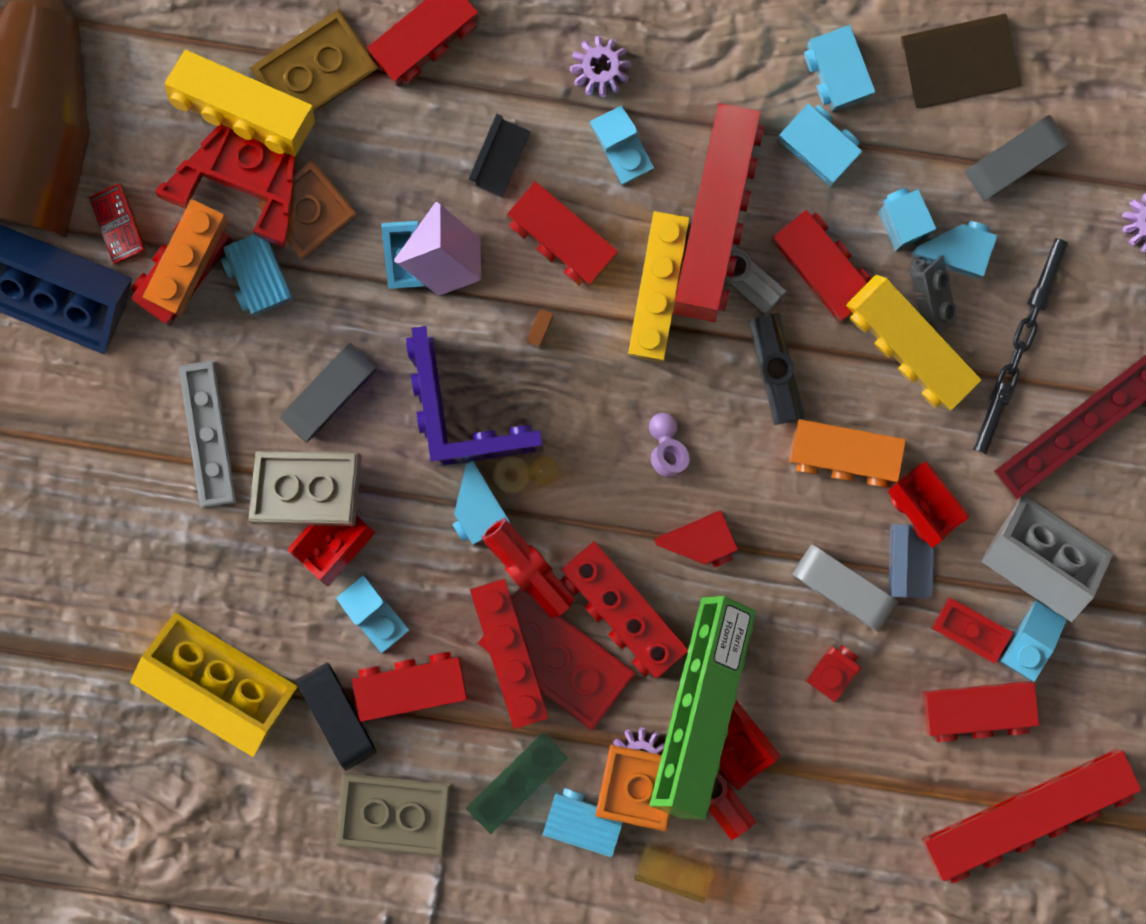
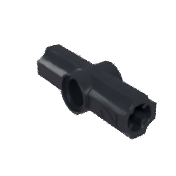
[748,313,805,426]

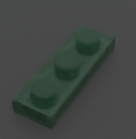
[466,731,568,834]

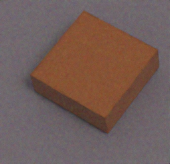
[527,309,553,349]

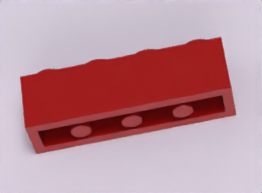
[470,578,549,729]

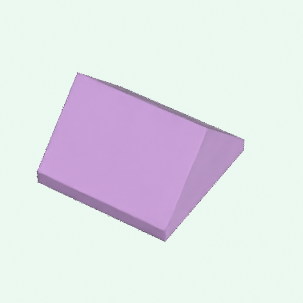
[394,202,481,296]

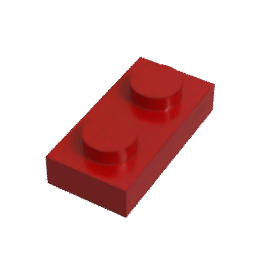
[931,597,1013,664]

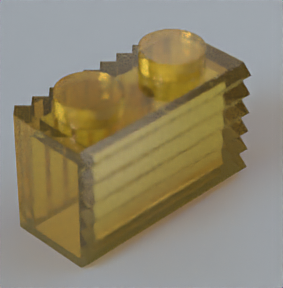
[634,843,714,904]

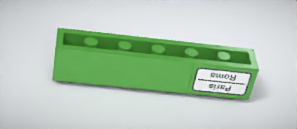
[649,596,756,820]

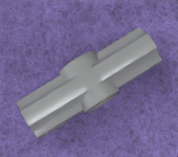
[685,240,786,315]

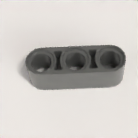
[964,114,1070,202]
[280,343,377,443]

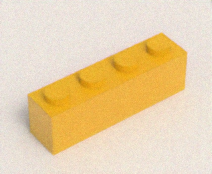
[164,49,315,157]
[627,211,689,363]
[846,275,981,411]

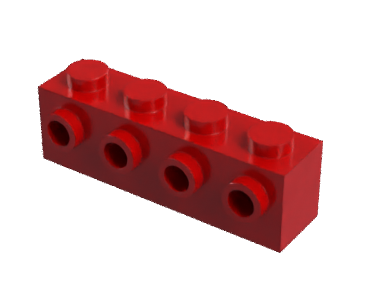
[560,541,688,679]

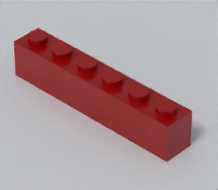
[673,103,765,323]
[921,748,1141,884]

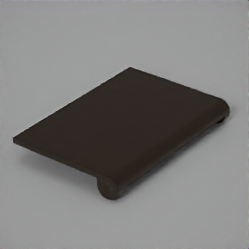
[901,13,1021,108]

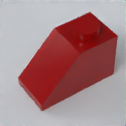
[653,510,738,568]

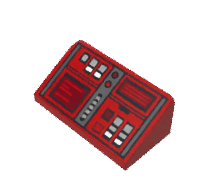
[89,183,147,265]

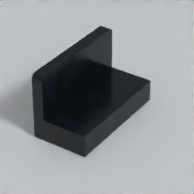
[468,113,530,199]

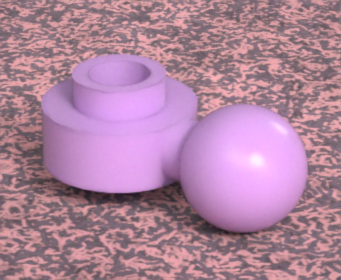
[649,413,689,478]

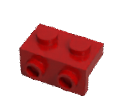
[887,461,970,548]
[288,514,376,587]
[719,700,781,790]

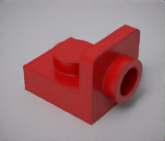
[805,645,862,702]

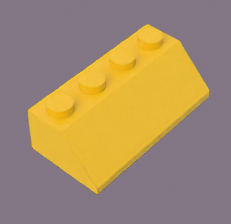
[130,612,298,757]

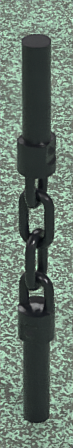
[973,238,1068,455]

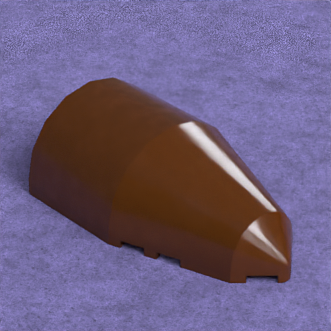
[0,0,90,238]

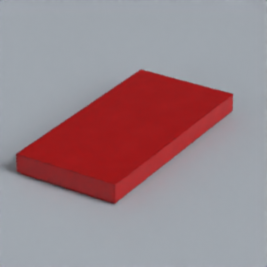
[477,588,636,731]

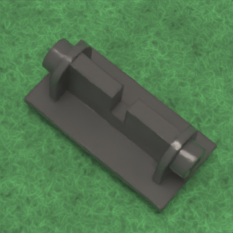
[910,255,957,335]

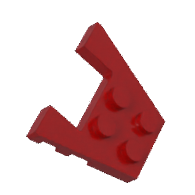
[155,124,297,248]

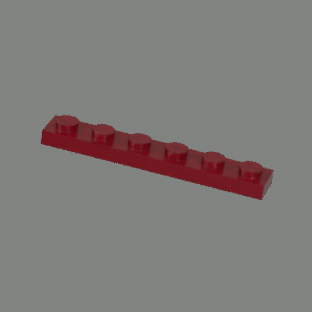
[993,354,1146,500]

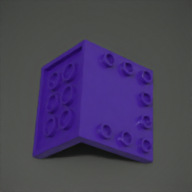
[406,326,544,467]

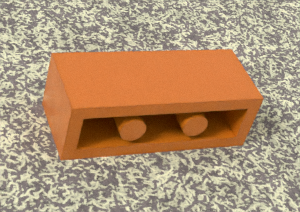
[143,199,229,317]
[789,419,906,488]

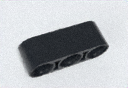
[296,662,377,771]

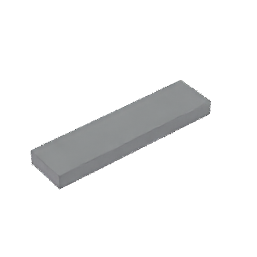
[178,360,237,508]

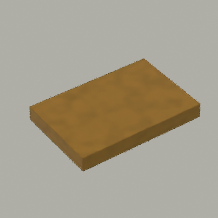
[249,9,379,112]

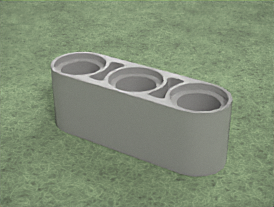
[791,545,898,632]

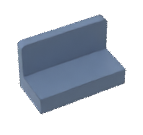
[888,524,934,598]

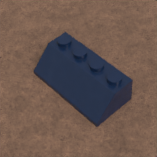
[0,224,132,355]

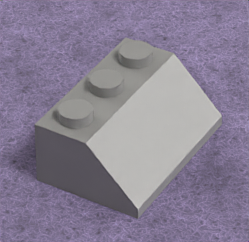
[981,495,1113,622]

